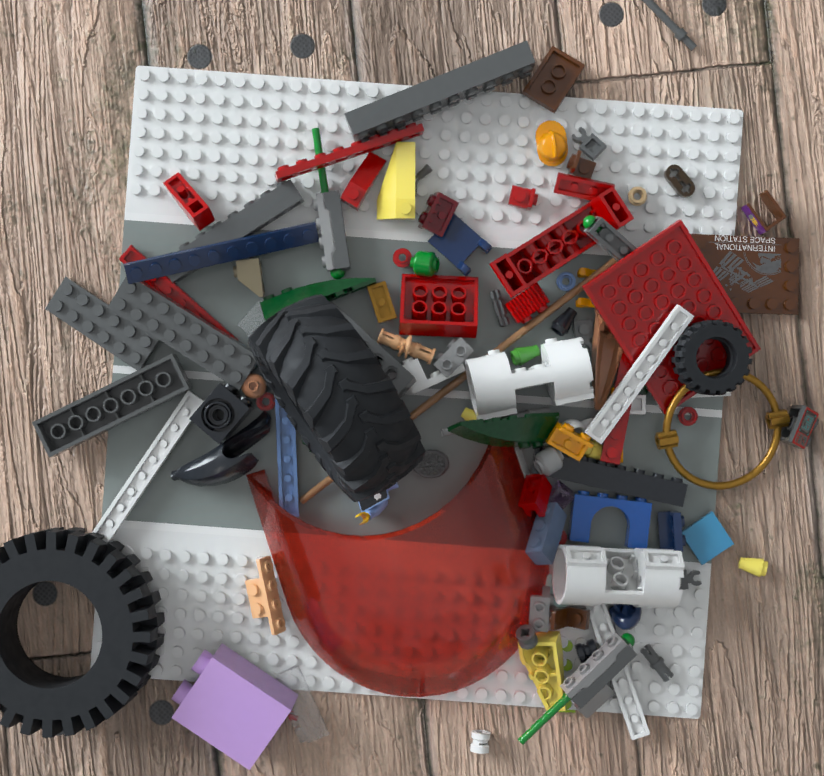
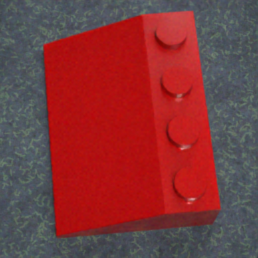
[399,274,479,338]

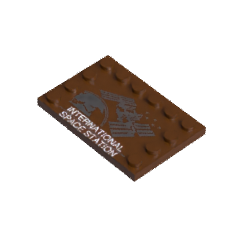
[691,234,800,315]

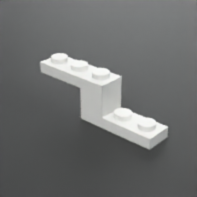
[388,357,466,395]

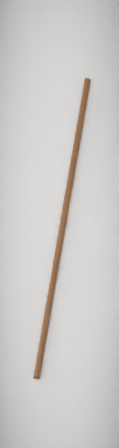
[299,258,618,504]

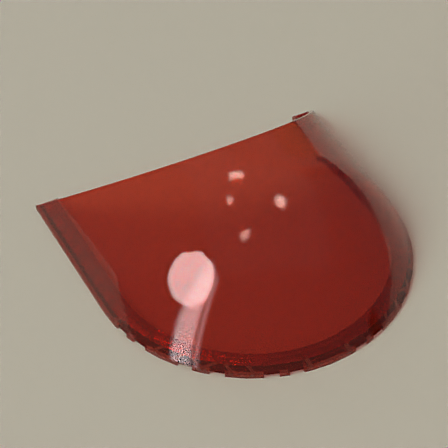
[246,445,549,697]

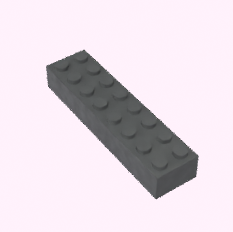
[108,276,257,390]
[32,354,193,457]

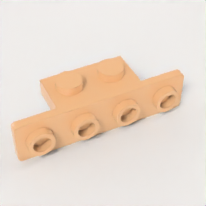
[245,556,286,635]

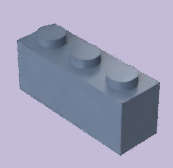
[525,502,567,565]

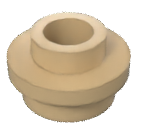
[628,187,647,206]

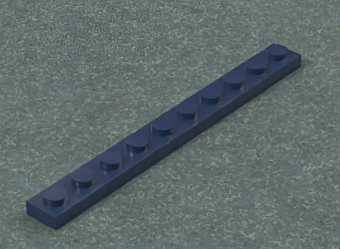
[124,222,319,284]

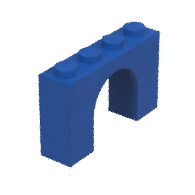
[567,490,652,548]

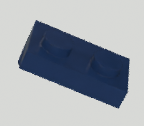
[657,511,686,552]

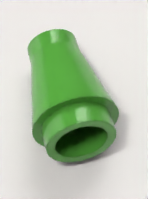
[510,345,540,366]

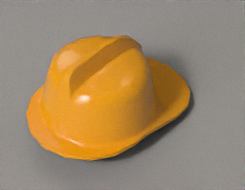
[536,120,568,166]

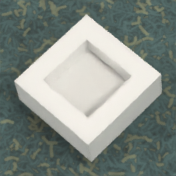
[630,395,646,415]

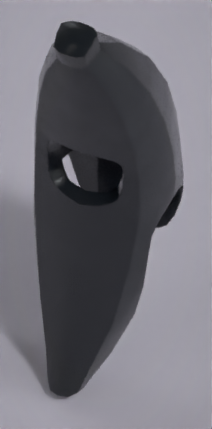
[171,411,271,487]

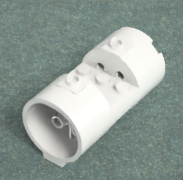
[465,337,594,420]
[552,544,685,609]

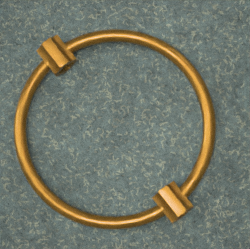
[655,368,790,490]

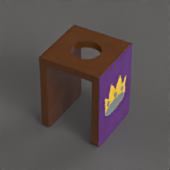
[741,190,787,235]

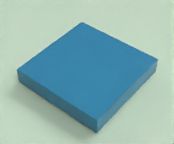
[682,511,734,565]

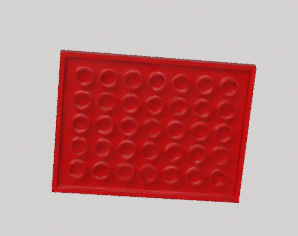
[582,220,761,415]

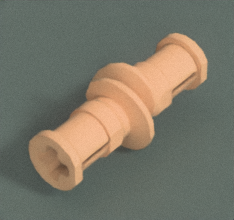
[377,328,436,365]

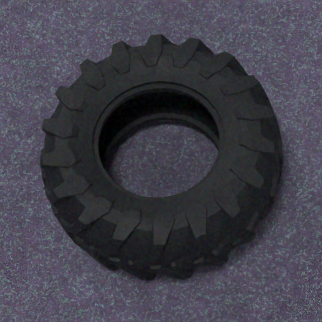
[248,294,425,502]

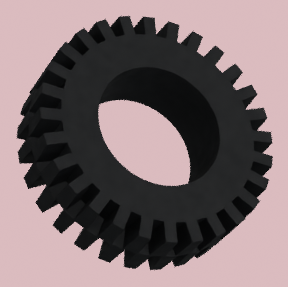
[0,527,165,738]

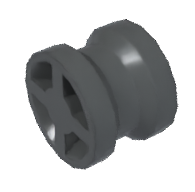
[516,624,538,650]

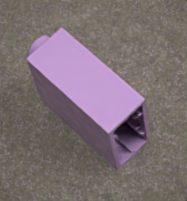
[171,644,298,770]

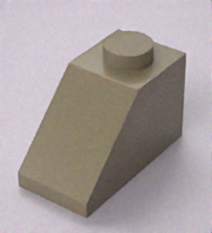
[233,258,265,298]

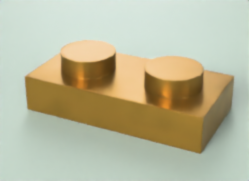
[367,281,397,323]

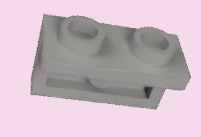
[433,337,474,377]
[529,586,554,632]

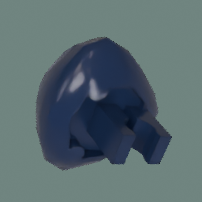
[609,604,642,630]

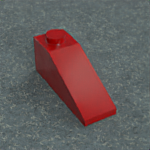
[340,152,387,211]
[163,172,215,231]

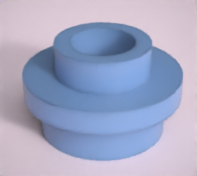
[556,272,576,291]

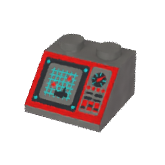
[780,405,819,449]

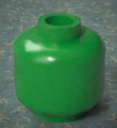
[410,251,440,277]

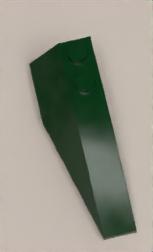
[260,278,377,321]
[447,412,560,450]

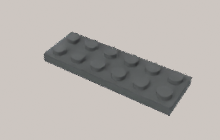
[45,277,160,370]

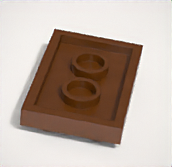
[522,46,585,114]

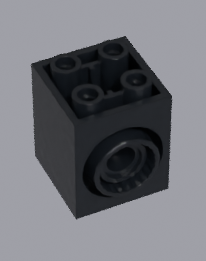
[189,383,254,444]

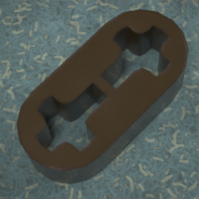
[664,165,695,198]

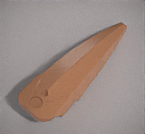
[592,308,623,410]

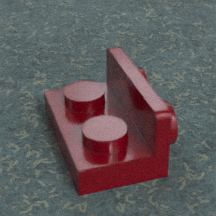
[418,192,459,237]

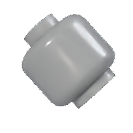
[534,447,564,476]

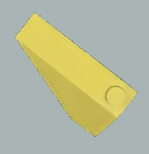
[377,142,415,220]
[518,631,566,711]

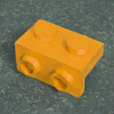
[546,422,594,462]

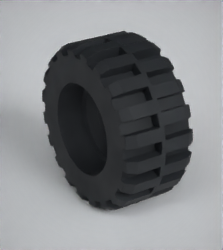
[671,320,752,396]

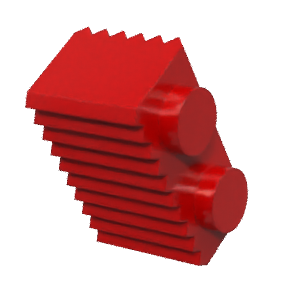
[505,283,550,324]

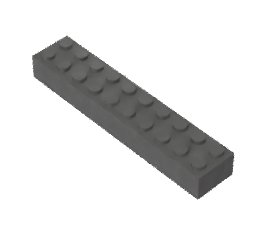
[345,41,536,143]

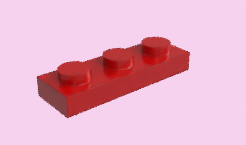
[554,172,615,201]

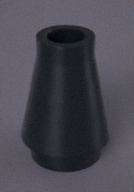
[551,307,577,336]

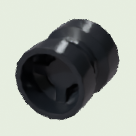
[574,639,597,663]

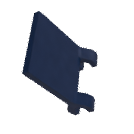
[428,214,492,276]

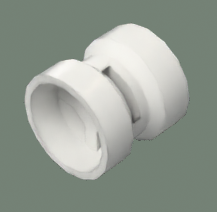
[470,730,491,754]

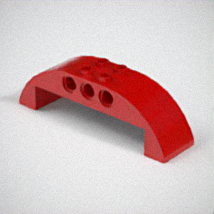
[489,186,634,298]

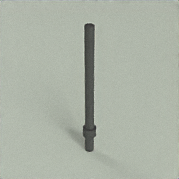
[642,0,697,51]

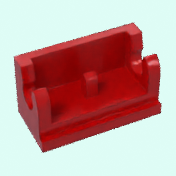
[518,473,552,517]

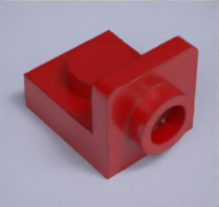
[508,185,538,210]

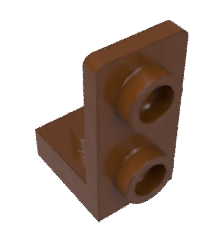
[566,150,596,179]
[549,606,590,630]

